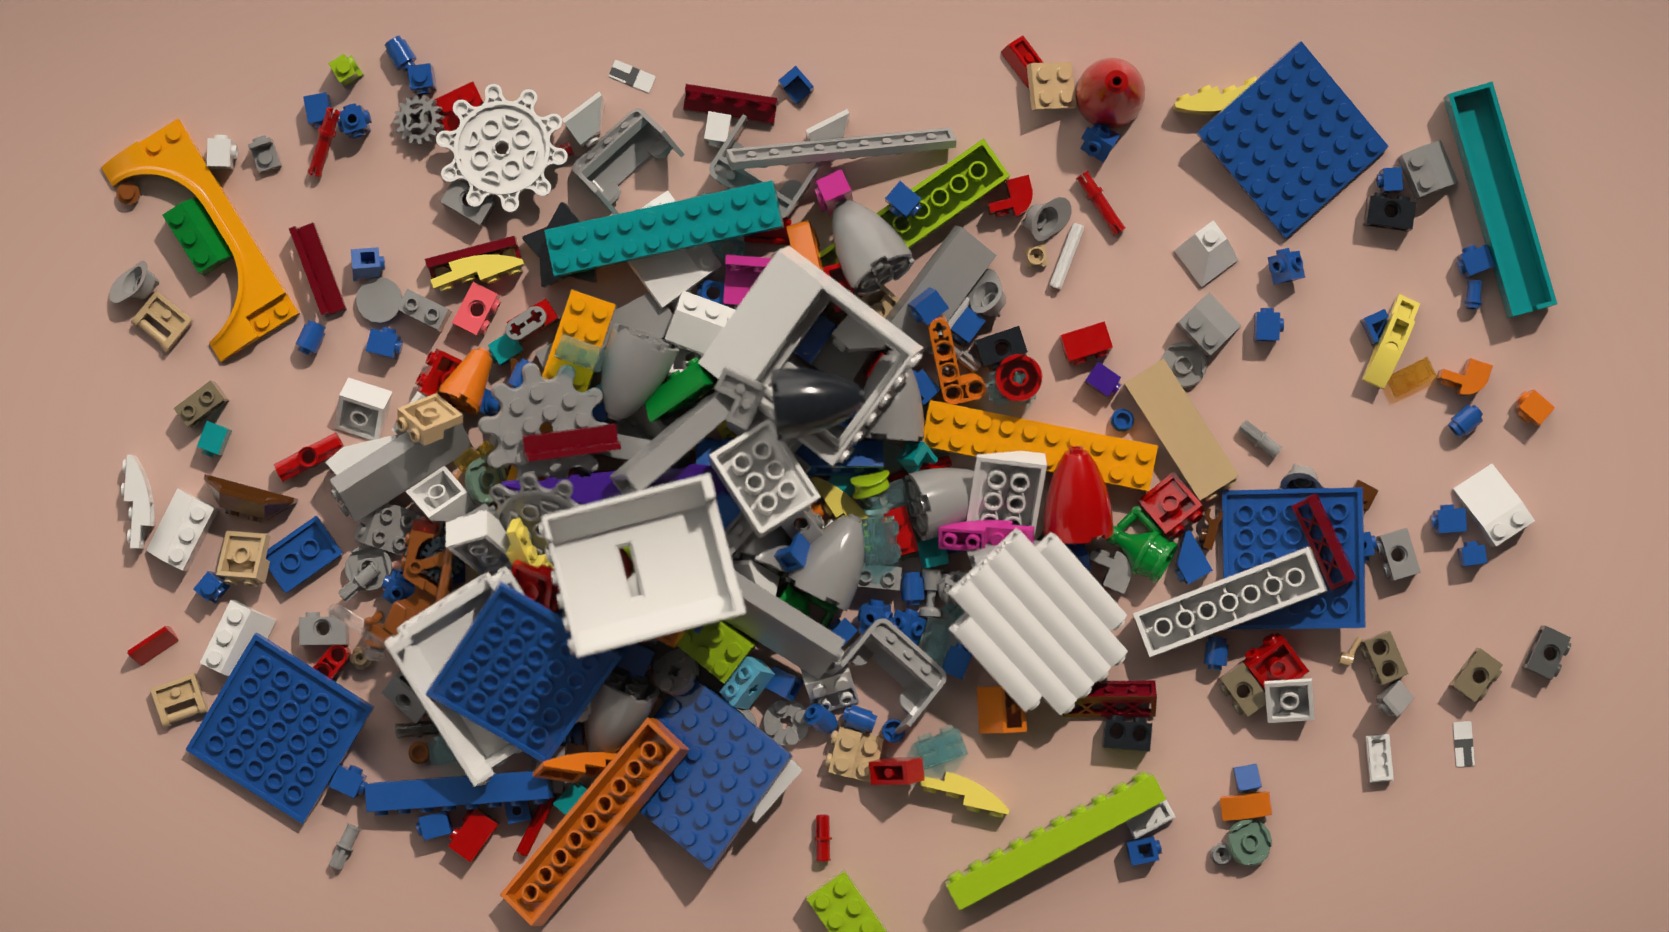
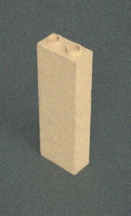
[1124,358,1239,502]

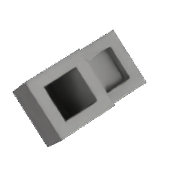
[1088,548,1131,594]

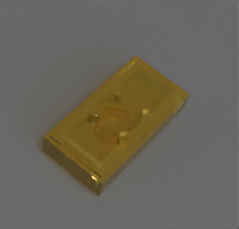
[1387,357,1437,398]

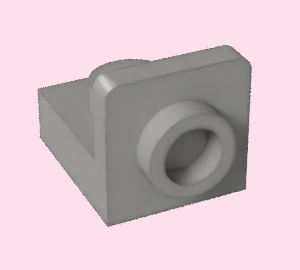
[248,136,282,174]

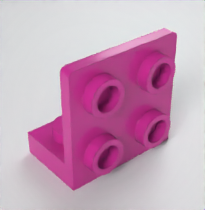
[723,255,772,305]

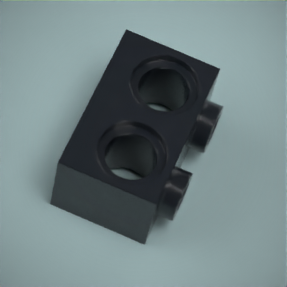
[1102,715,1152,752]

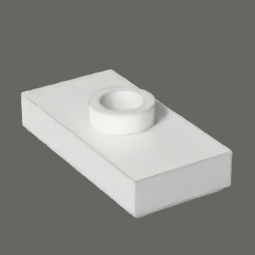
[1365,734,1394,783]
[1126,800,1176,839]

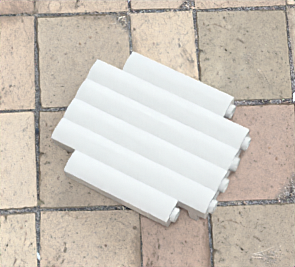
[947,528,1128,715]

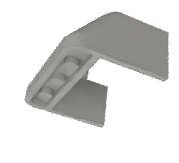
[572,108,685,215]
[709,115,821,219]
[829,618,947,734]

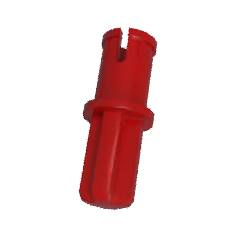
[814,814,832,861]

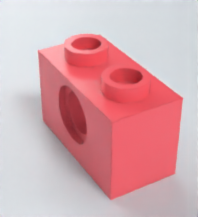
[452,282,501,337]

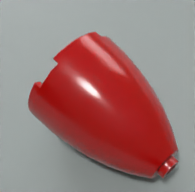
[1076,58,1145,128]
[1044,446,1114,544]

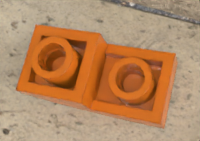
[1220,791,1272,821]

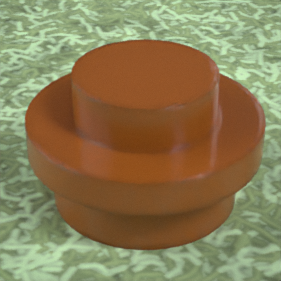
[116,182,140,205]
[408,741,432,764]

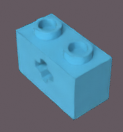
[719,656,775,709]

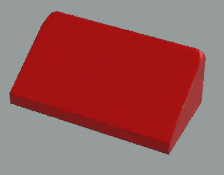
[1001,35,1044,88]
[127,626,179,665]

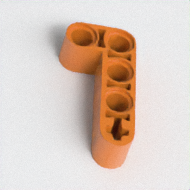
[787,220,823,271]
[927,314,986,404]

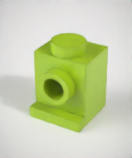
[328,54,364,87]

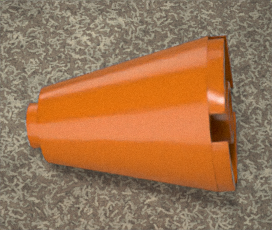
[437,348,493,415]

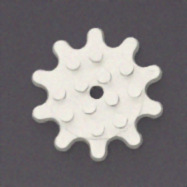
[436,84,568,212]

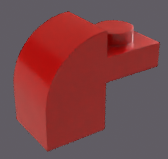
[988,174,1033,219]

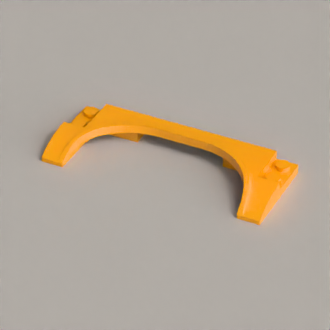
[101,118,300,362]

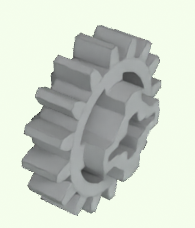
[394,94,445,145]

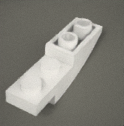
[121,455,155,549]

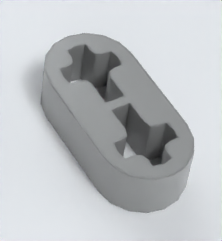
[506,306,547,341]

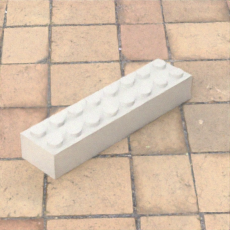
[1133,547,1327,657]

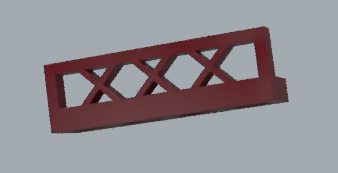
[683,84,778,125]
[289,223,347,317]
[425,236,522,279]
[522,424,621,462]
[1292,494,1357,591]
[1063,680,1157,717]

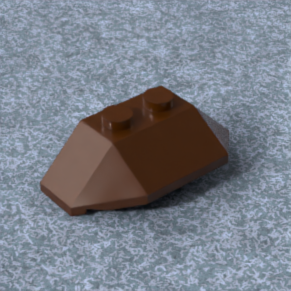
[204,474,298,523]

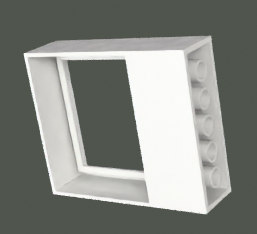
[698,246,923,466]

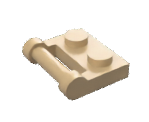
[131,291,193,352]
[150,673,209,728]

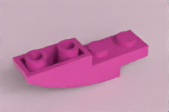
[938,520,1034,551]

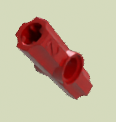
[274,432,344,482]

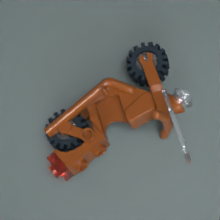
[327,516,464,661]

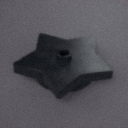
[522,202,597,288]

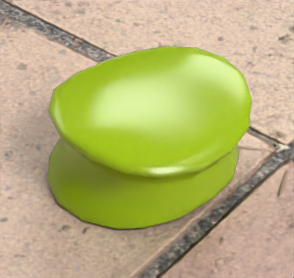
[850,470,890,499]

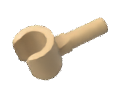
[1338,637,1363,666]

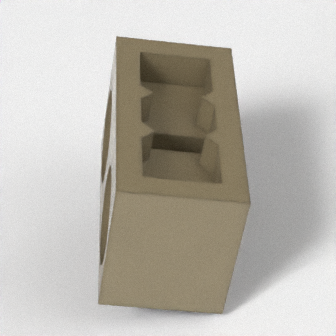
[173,380,229,428]
[1360,631,1408,685]

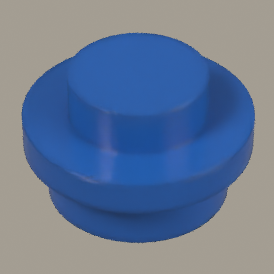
[1111,409,1134,432]

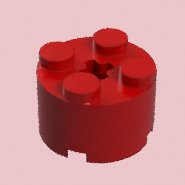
[994,354,1043,402]

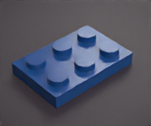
[266,515,344,593]

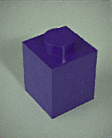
[1084,362,1121,398]

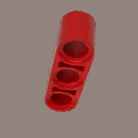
[313,645,351,680]

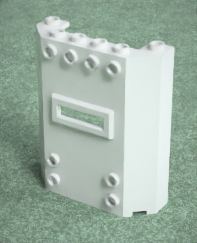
[538,473,746,658]
[384,567,591,787]

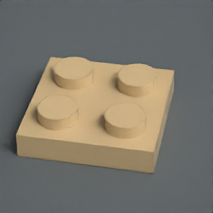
[1027,62,1077,111]

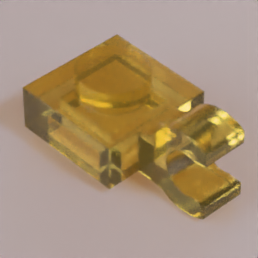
[453,440,494,475]

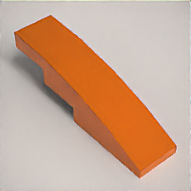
[533,752,617,783]

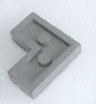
[714,367,768,430]

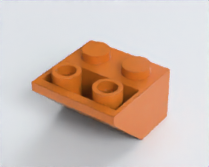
[976,686,1027,734]

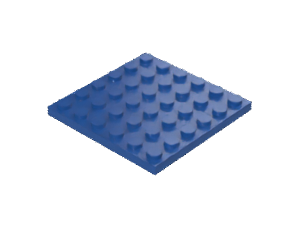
[1196,41,1389,238]
[1222,487,1366,630]
[426,581,622,762]
[185,633,375,824]
[639,678,793,869]

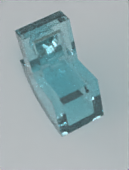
[860,479,910,515]

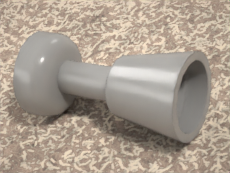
[919,569,944,617]

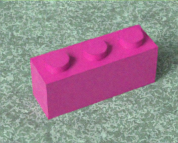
[814,169,853,217]

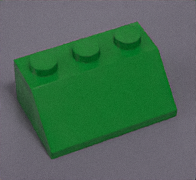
[162,197,234,276]
[645,357,719,422]

